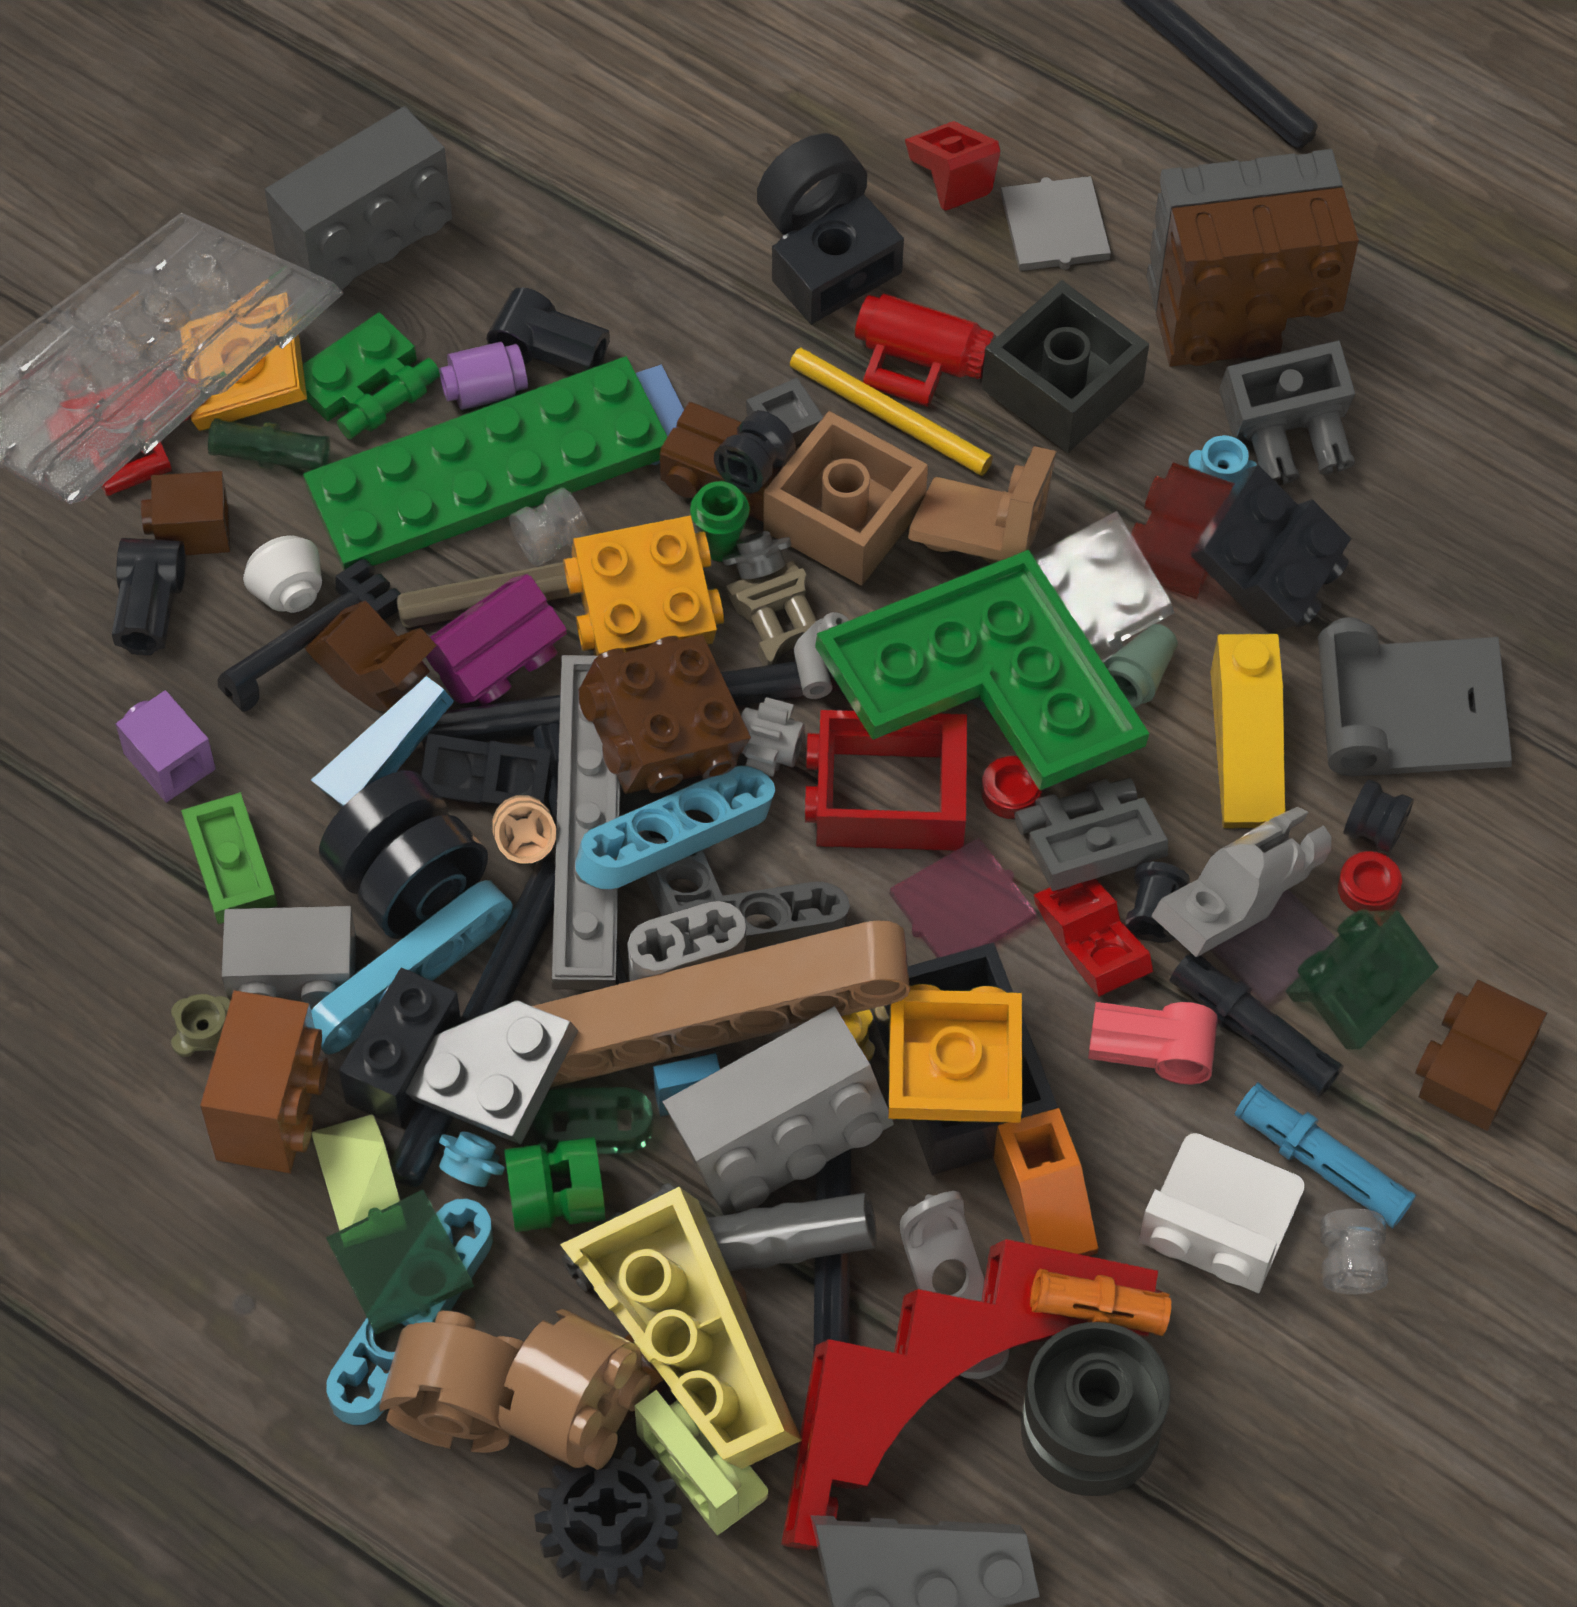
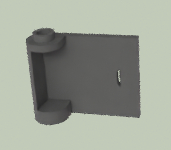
[1318,617,1512,776]

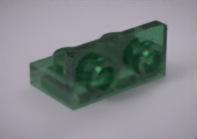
[1285,909,1439,1050]

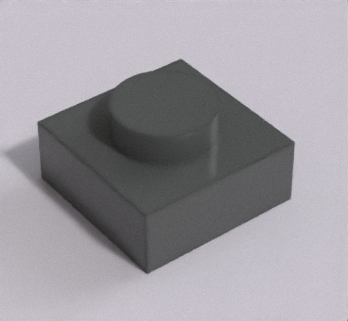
[746,378,823,445]

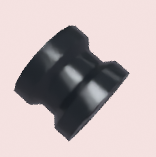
[1343,779,1414,855]

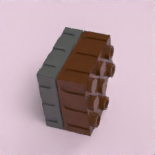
[1146,149,1359,367]

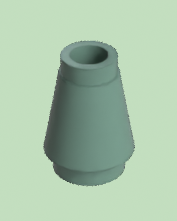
[1104,624,1178,708]

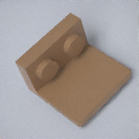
[908,446,1057,564]

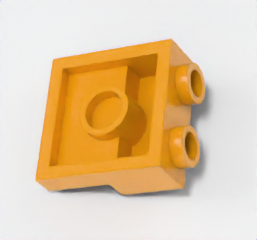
[888,984,1022,1123]

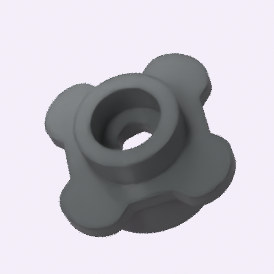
[722,531,792,579]

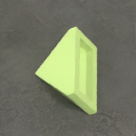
[312,1114,407,1250]

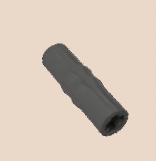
[706,1193,877,1271]

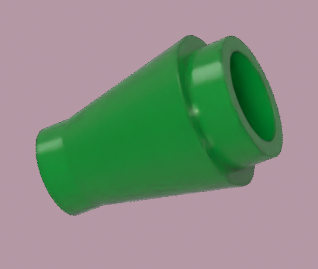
[690,481,749,562]

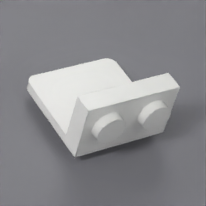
[1139,1133,1304,1293]

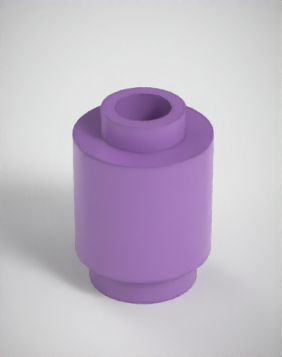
[439,342,528,410]

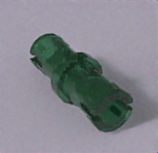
[208,418,330,470]

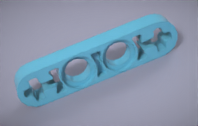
[575,766,775,889]
[311,880,513,1054]
[326,1199,493,1425]

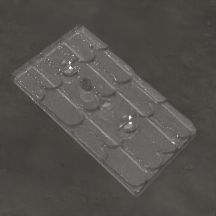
[0,212,344,505]

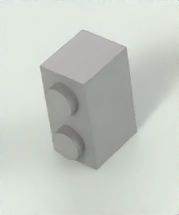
[222,906,356,1008]

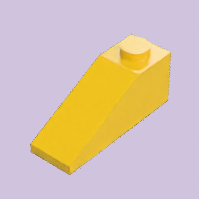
[1210,634,1285,828]

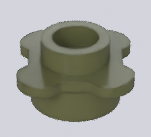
[171,994,231,1057]

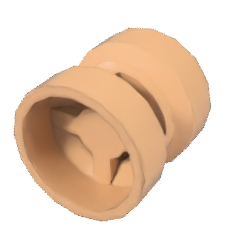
[492,795,556,863]

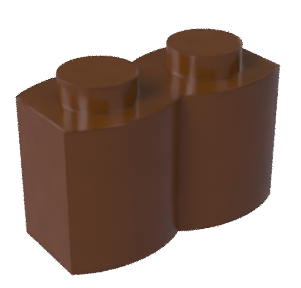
[1415,980,1547,1131]

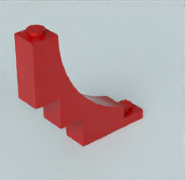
[781,1239,1162,1550]

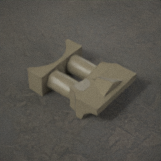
[725,561,817,666]

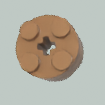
[498,1309,651,1470]
[379,1311,524,1453]

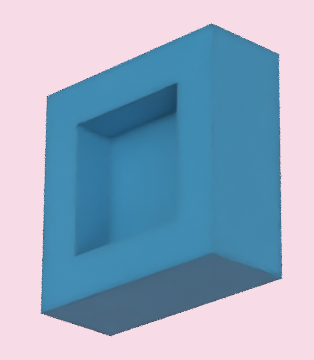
[653,1053,720,1117]

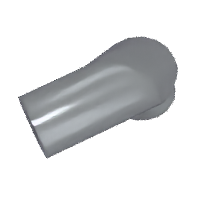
[794,612,849,699]

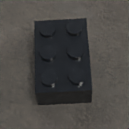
[871,942,1058,1175]

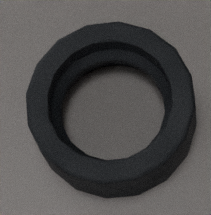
[757,133,868,236]

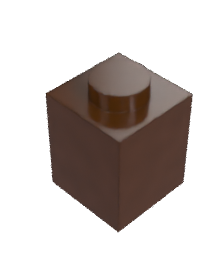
[141,471,230,555]

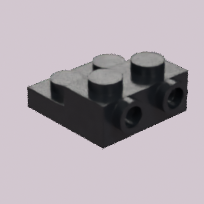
[1189,465,1352,634]

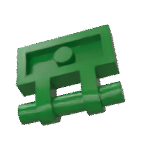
[303,312,440,439]

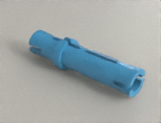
[1234,1082,1417,1229]

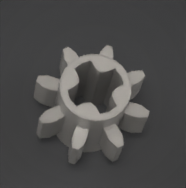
[741,697,805,777]

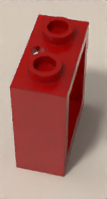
[805,710,967,851]

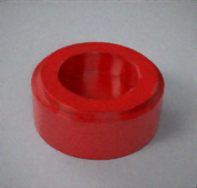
[981,756,1042,819]
[1338,851,1402,916]

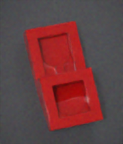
[1034,879,1153,997]

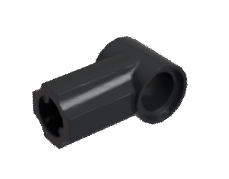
[486,287,610,374]
[112,538,186,655]

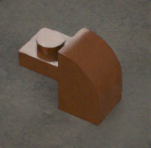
[305,600,437,712]

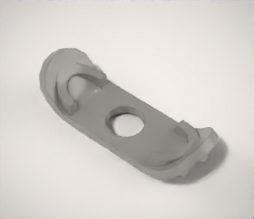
[900,1191,1010,1379]

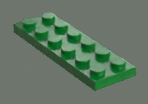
[303,356,668,571]

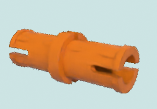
[1030,1269,1171,1336]

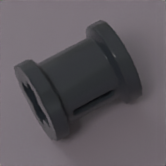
[1126,861,1190,943]

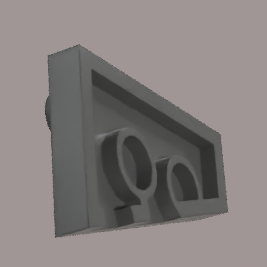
[810,1515,1040,1607]

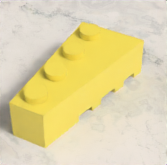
[560,1187,802,1469]

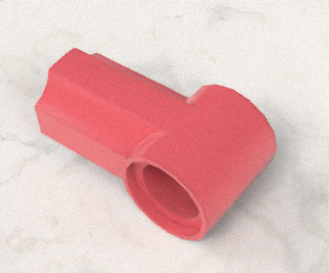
[1088,1002,1218,1085]

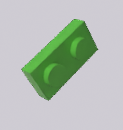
[181,792,278,924]

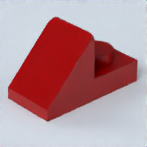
[905,121,1001,211]

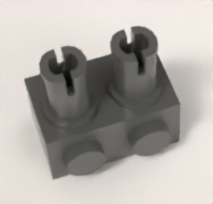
[1219,340,1355,485]

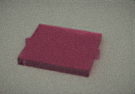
[889,838,1037,958]

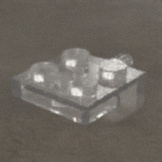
[1033,511,1175,663]

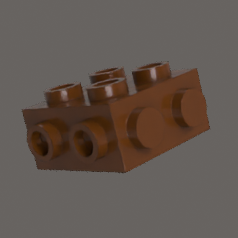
[578,634,751,794]

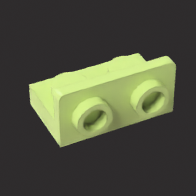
[635,1390,768,1536]

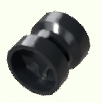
[713,410,795,493]

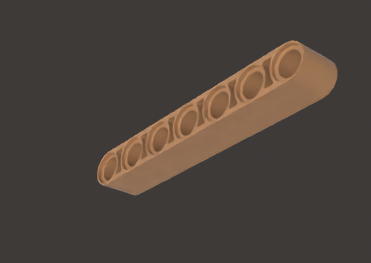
[532,921,910,1088]

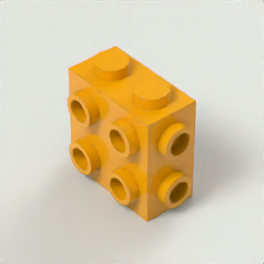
[563,515,724,656]

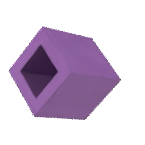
[115,690,215,803]

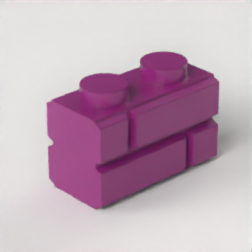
[426,574,567,706]

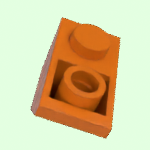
[993,1108,1098,1256]

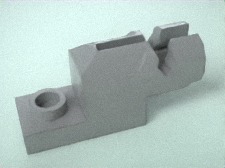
[1152,807,1331,957]

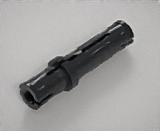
[1170,952,1344,1098]

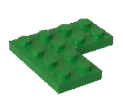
[815,550,1150,790]

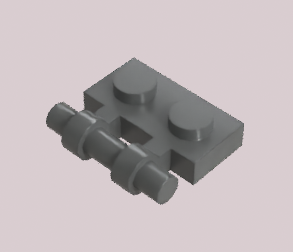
[1014,777,1168,891]

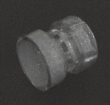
[509,488,590,567]
[1320,1209,1389,1295]

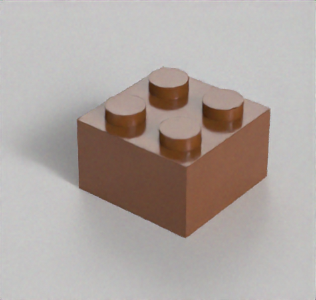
[200,990,328,1174]

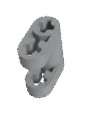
[628,901,746,981]

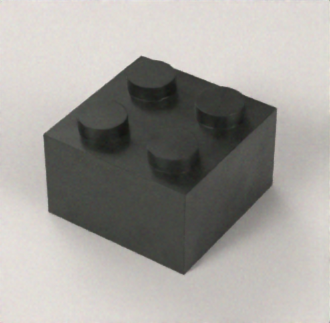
[982,280,1149,453]

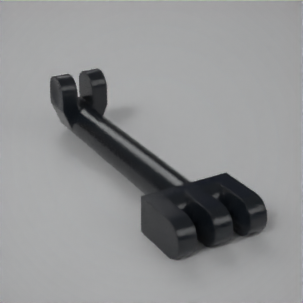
[217,559,401,712]

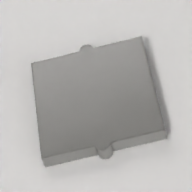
[1001,176,1111,271]

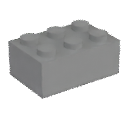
[662,1006,894,1216]

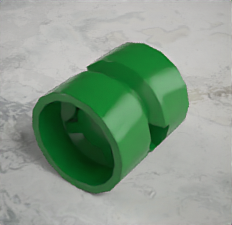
[504,1137,606,1232]

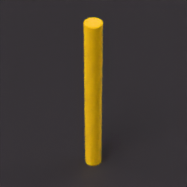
[790,347,993,476]

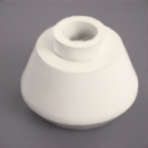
[243,535,322,613]

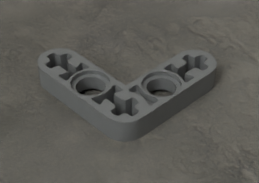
[638,830,850,955]

